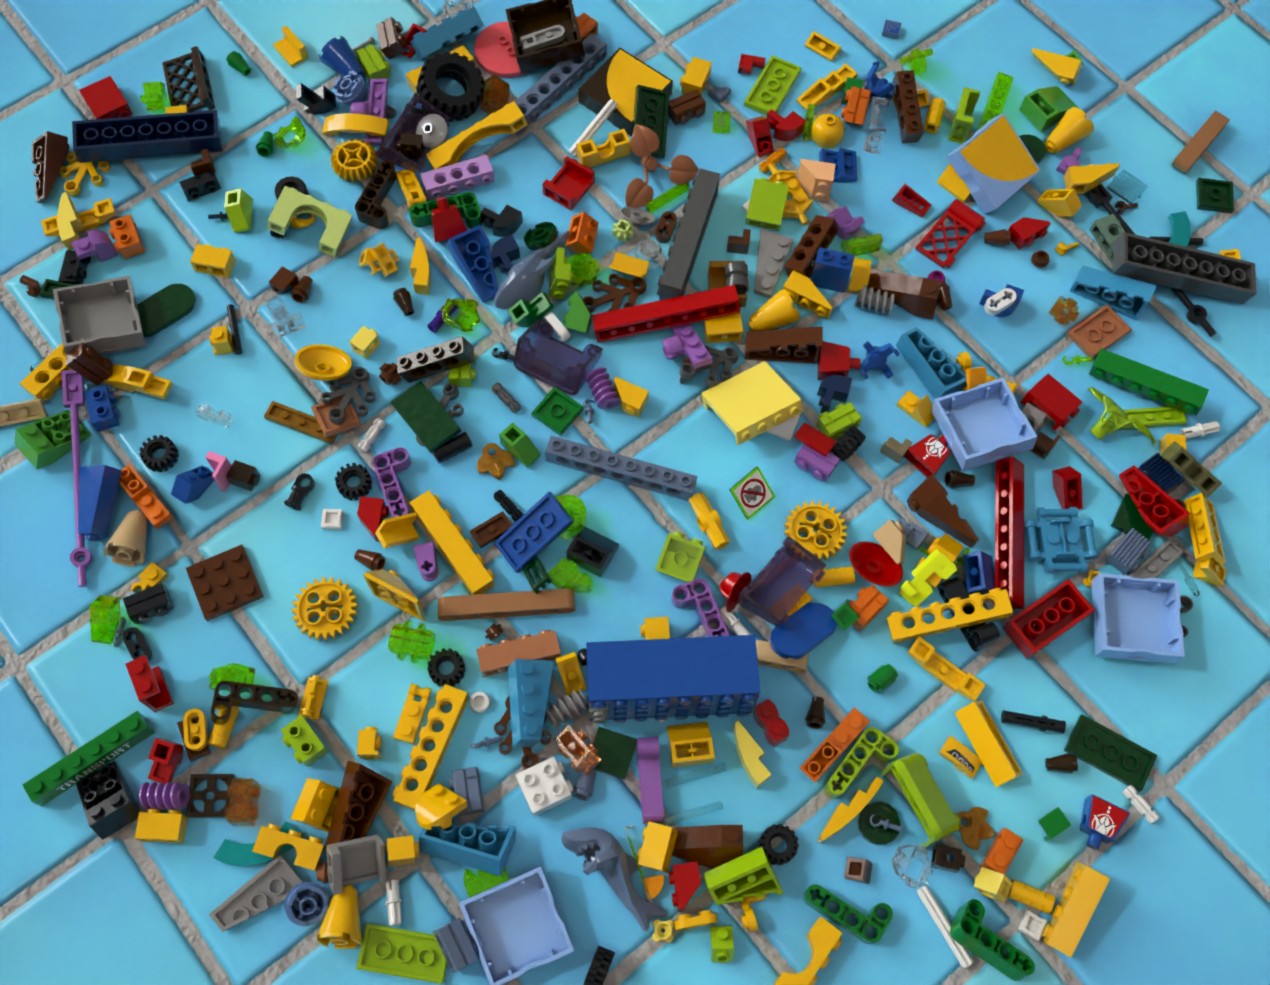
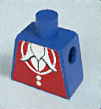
[1080,794,1130,850]

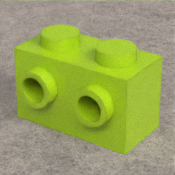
[281,715,329,767]

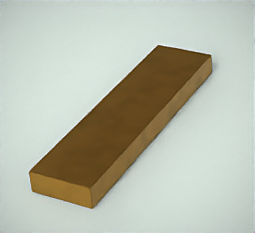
[264,401,339,445]

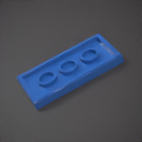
[494,492,574,573]

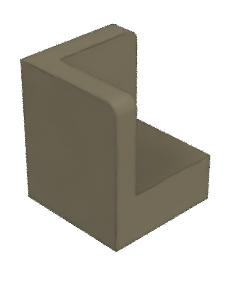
[880,437,913,464]

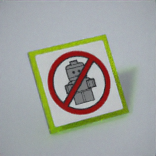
[729,466,775,520]

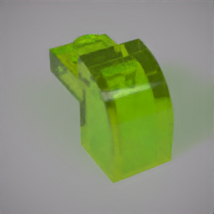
[140,82,166,111]

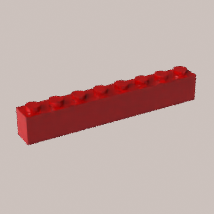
[592,285,740,343]
[994,456,1024,610]

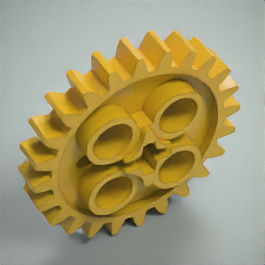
[784,500,847,562]
[291,577,358,641]

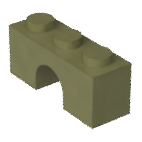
[1161,441,1222,497]

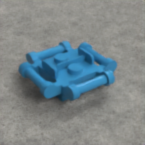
[1024,507,1099,573]

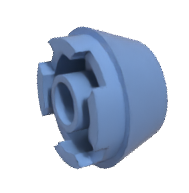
[333,71,368,106]
[284,882,329,926]

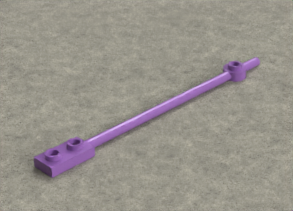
[62,370,92,587]

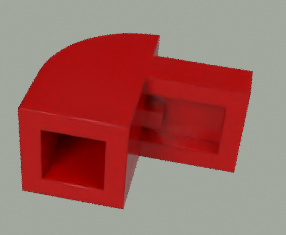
[766,109,806,141]
[148,738,183,784]

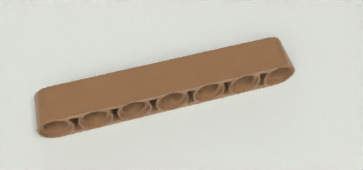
[438,589,576,621]

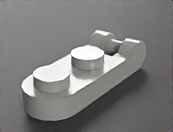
[519,25,566,54]

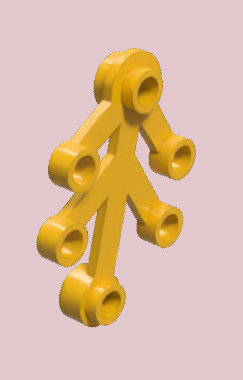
[59,152,111,196]

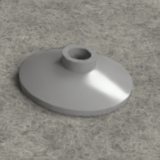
[416,114,448,148]
[621,207,655,227]

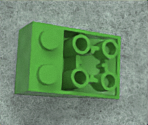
[1019,86,1079,132]
[15,410,91,470]

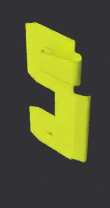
[899,549,957,606]

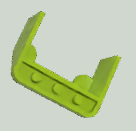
[880,752,961,849]

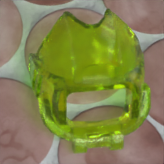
[274,116,306,148]
[440,298,480,332]

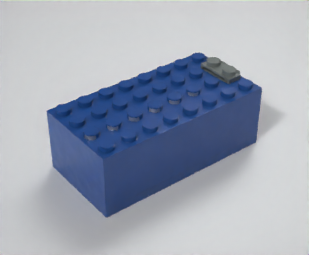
[586,635,761,723]

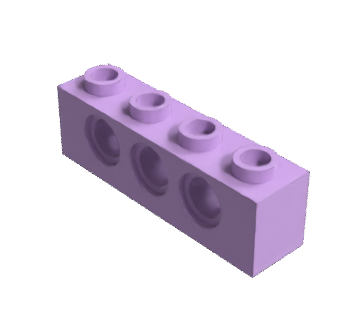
[420,154,495,200]

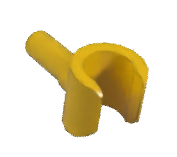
[1055,242,1079,256]

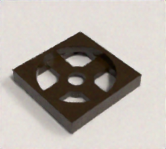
[186,774,235,818]

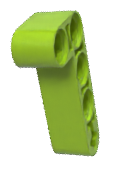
[825,727,899,799]

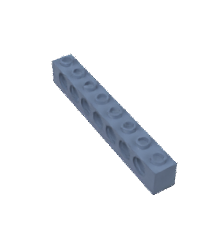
[515,33,607,135]
[545,435,698,501]

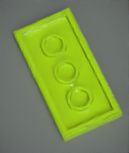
[743,55,802,116]
[356,923,448,984]

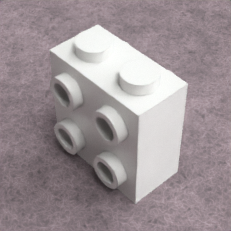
[515,756,574,816]

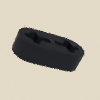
[123,627,152,661]

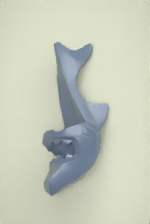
[494,230,570,310]
[561,828,667,931]

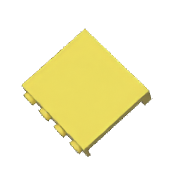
[701,361,802,445]

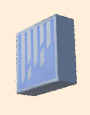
[882,20,902,39]

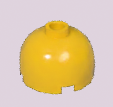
[810,113,845,149]

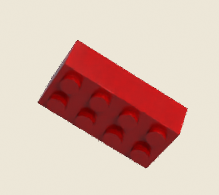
[1002,579,1095,659]

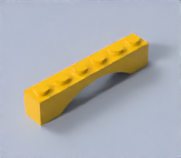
[426,101,528,170]

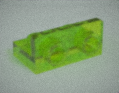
[841,234,883,256]

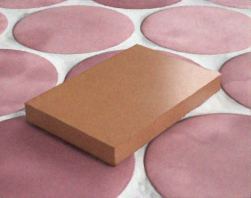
[1066,304,1132,360]

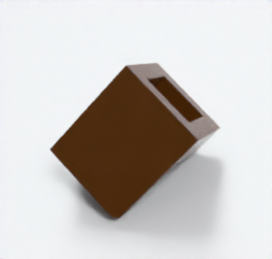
[190,149,216,176]
[727,229,751,254]
[269,266,299,292]
[1030,433,1061,459]

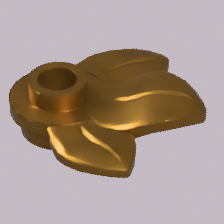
[477,443,515,480]
[957,807,995,850]

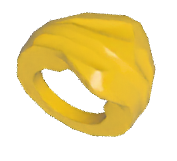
[291,213,316,228]

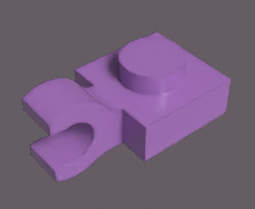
[1056,147,1083,175]

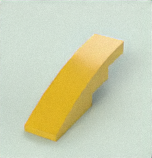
[796,63,857,111]
[817,777,884,843]

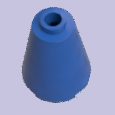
[319,36,365,79]

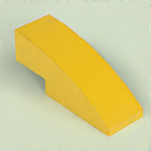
[410,237,431,295]

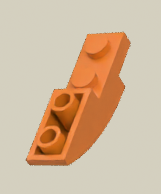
[119,464,173,529]
[800,707,870,782]

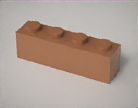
[476,630,561,677]

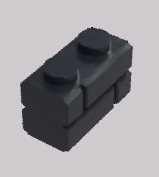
[123,583,174,624]

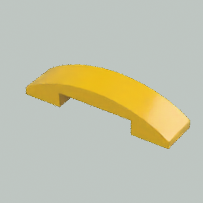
[322,113,389,137]
[41,198,116,237]
[907,636,986,701]

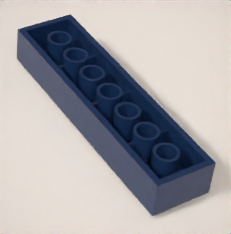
[72,110,223,163]

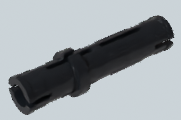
[1001,710,1066,734]

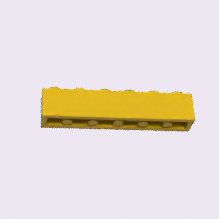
[409,490,495,595]

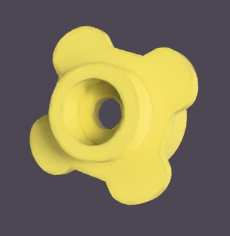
[652,919,674,943]

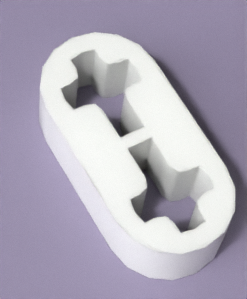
[984,288,1017,315]
[543,312,571,343]

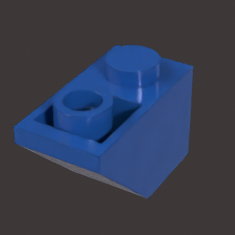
[171,465,214,504]

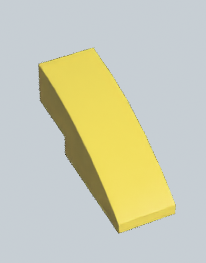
[57,192,84,250]
[733,720,772,789]

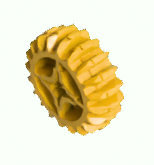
[331,138,378,183]

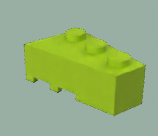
[704,847,784,905]

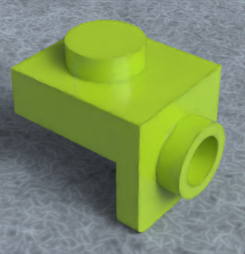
[710,926,734,963]

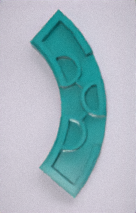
[1168,211,1191,247]
[213,821,304,867]

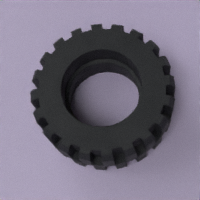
[417,51,485,122]

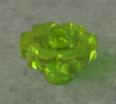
[899,48,934,75]
[566,253,600,287]

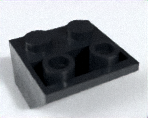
[566,527,619,578]

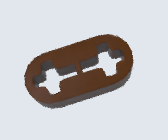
[655,211,677,243]

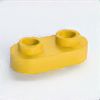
[183,708,208,751]
[674,910,718,931]

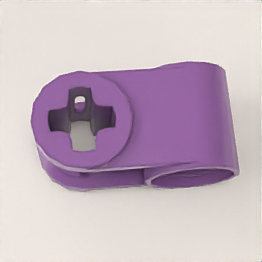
[413,541,439,581]

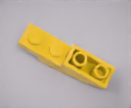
[102,365,173,400]

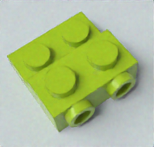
[549,247,573,299]
[655,531,706,582]

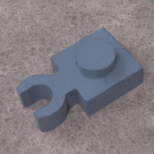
[898,518,929,550]

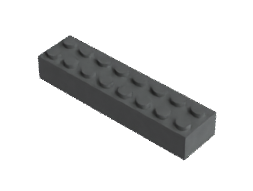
[657,168,720,301]
[1113,232,1257,304]

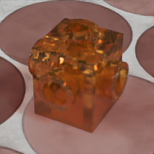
[1049,296,1080,324]

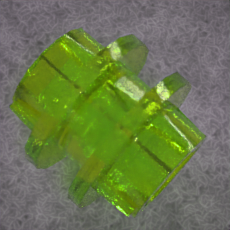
[388,620,435,664]

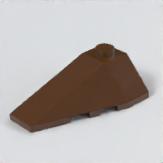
[31,131,69,203]
[867,269,942,320]
[906,474,979,549]
[672,825,743,869]

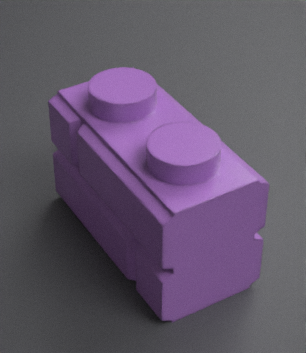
[794,444,840,481]

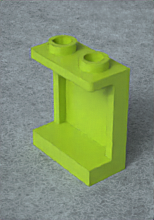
[948,87,980,144]
[745,178,789,231]

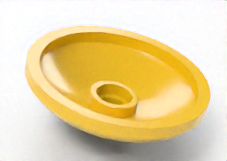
[294,344,352,381]

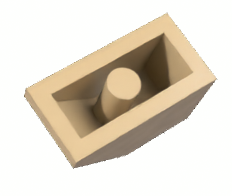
[872,519,906,564]

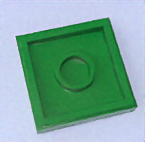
[531,387,584,436]

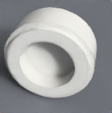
[469,692,490,713]

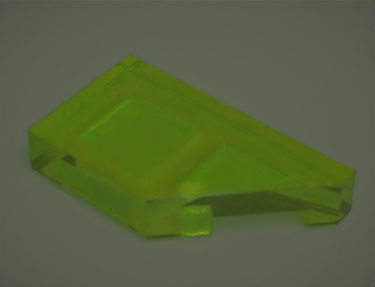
[803,104,815,140]

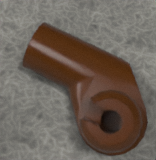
[20,275,40,297]

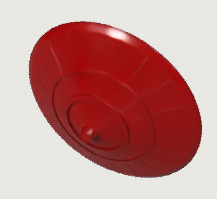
[849,541,903,587]

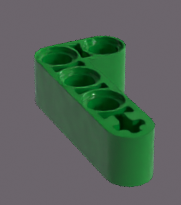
[409,192,482,229]
[803,885,893,944]
[950,899,1035,981]

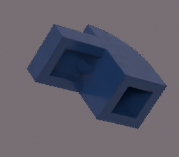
[492,234,520,276]
[817,375,852,413]

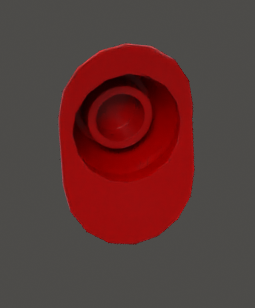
[720,572,751,613]

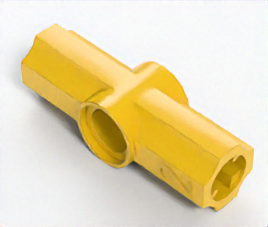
[688,493,730,550]

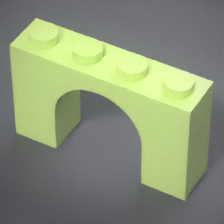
[267,186,352,257]

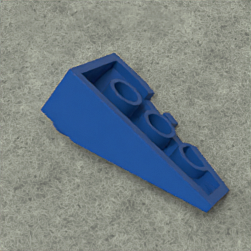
[446,225,498,303]

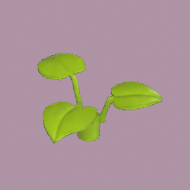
[1088,387,1156,445]

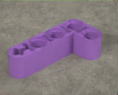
[373,447,411,518]
[671,579,730,637]
[636,736,664,824]

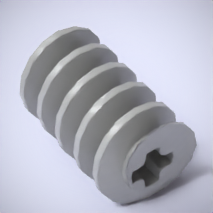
[854,285,895,315]
[545,688,589,728]

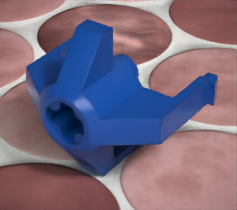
[864,61,894,103]
[860,341,900,379]

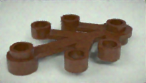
[583,274,647,312]
[494,696,552,770]

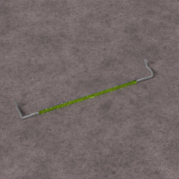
[625,825,659,903]

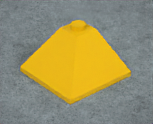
[363,569,426,622]

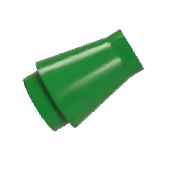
[226,51,251,76]
[256,131,274,157]

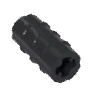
[433,432,473,464]

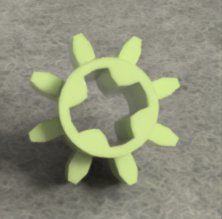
[612,219,634,242]

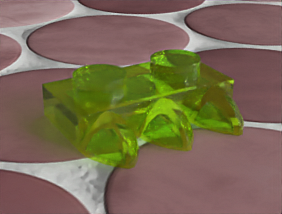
[463,866,509,898]

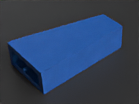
[78,465,121,541]

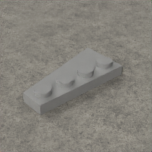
[754,228,794,299]
[209,855,303,932]

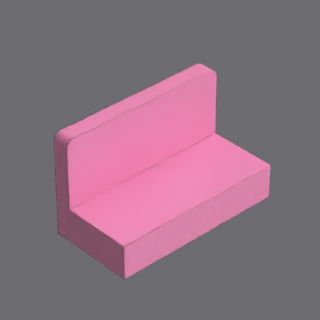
[205,451,232,492]

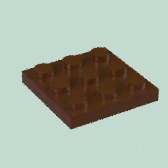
[186,544,264,621]

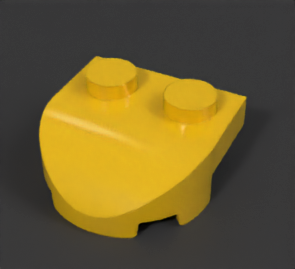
[415,783,467,830]

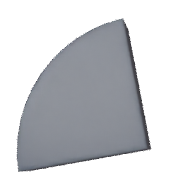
[708,87,731,103]

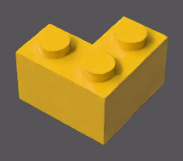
[916,533,964,588]

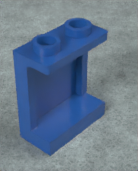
[811,248,854,293]

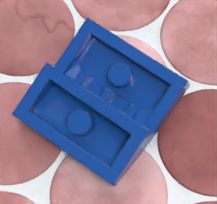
[819,148,857,183]

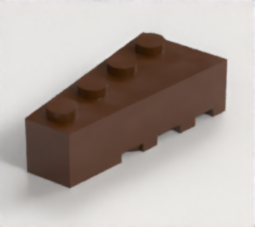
[744,327,823,364]
[324,761,393,850]

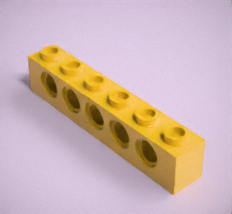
[887,588,1013,644]
[392,684,469,811]

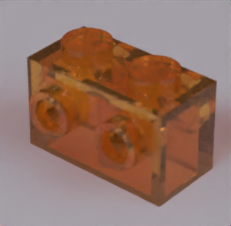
[480,74,510,115]
[554,725,602,775]
[225,778,260,826]

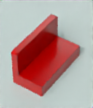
[794,422,836,456]

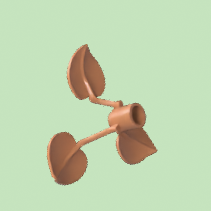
[625,125,698,208]

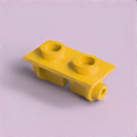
[298,675,329,720]

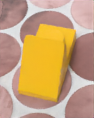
[848,257,872,293]
[896,390,934,427]
[1193,558,1227,586]
[556,652,586,696]

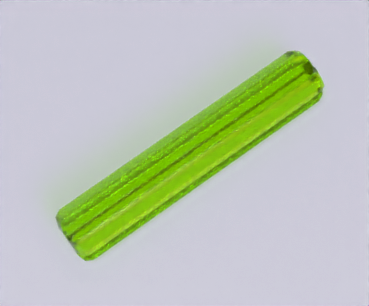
[645,183,690,213]

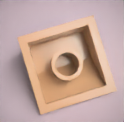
[797,159,836,202]

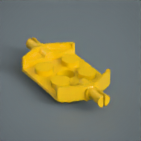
[768,163,813,226]

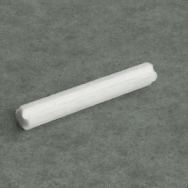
[569,99,618,157]
[917,885,973,968]

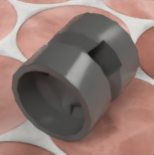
[725,261,749,295]

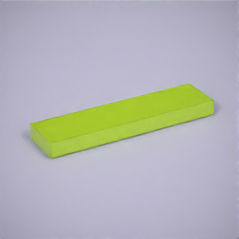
[1109,407,1187,430]

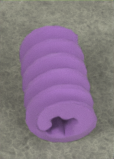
[586,367,621,409]
[139,782,190,810]

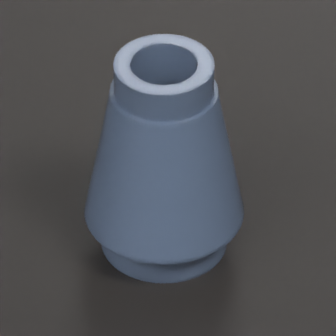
[573,767,596,801]

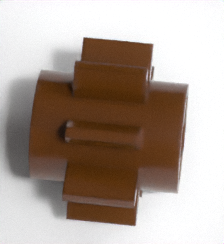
[379,363,402,385]

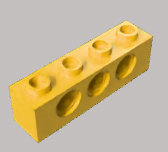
[19,343,73,403]

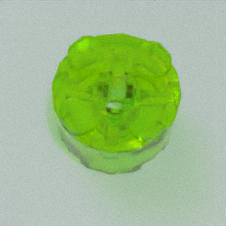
[556,495,587,539]

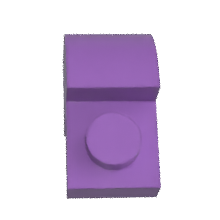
[825,206,865,240]
[71,230,118,262]

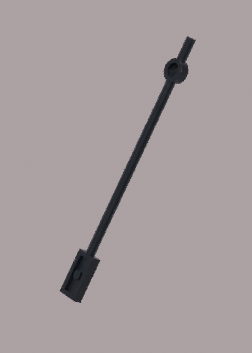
[1084,184,1217,337]

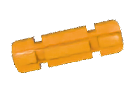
[759,147,787,173]

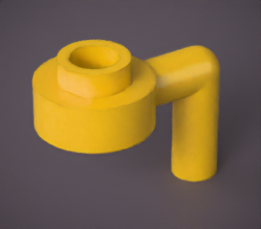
[955,352,987,375]
[740,894,766,932]

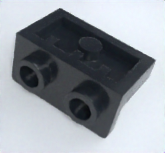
[179,169,221,202]
[58,250,91,285]

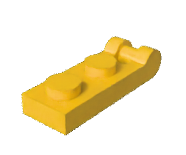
[396,169,426,209]
[393,683,432,745]

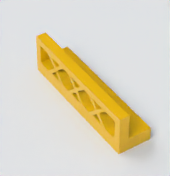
[1184,492,1226,566]

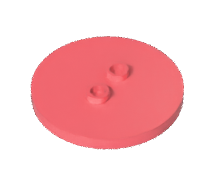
[474,21,530,78]

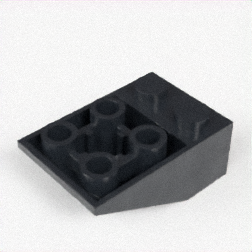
[76,760,140,840]

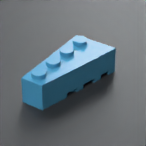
[410,7,484,60]
[1070,266,1157,320]
[896,327,967,399]
[507,659,554,747]
[419,821,516,876]

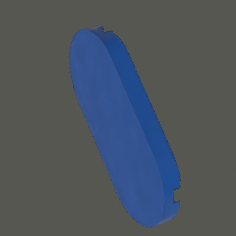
[770,603,837,659]

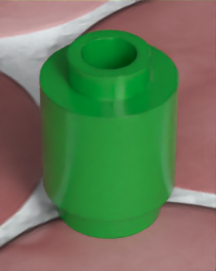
[867,664,898,693]

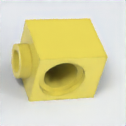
[349,326,380,360]
[974,867,1013,903]

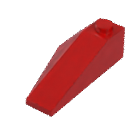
[1119,465,1190,537]

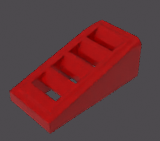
[402,23,427,59]
[892,184,932,217]

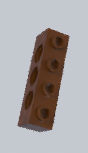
[892,70,924,143]
[785,215,838,279]

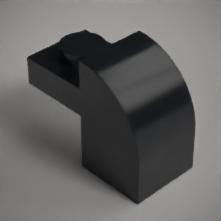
[296,83,336,114]
[481,205,523,237]

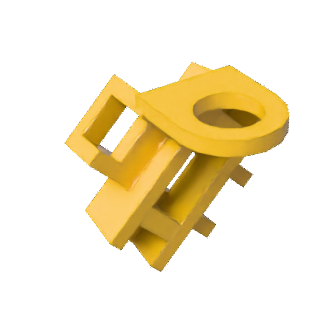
[359,243,399,278]

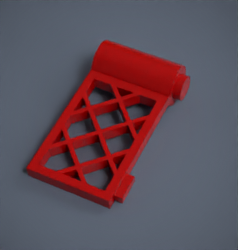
[915,199,986,269]

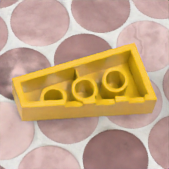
[1042,862,1110,957]

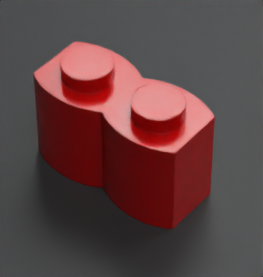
[753,699,790,747]

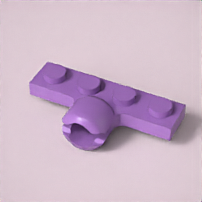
[350,78,389,145]
[662,324,713,369]

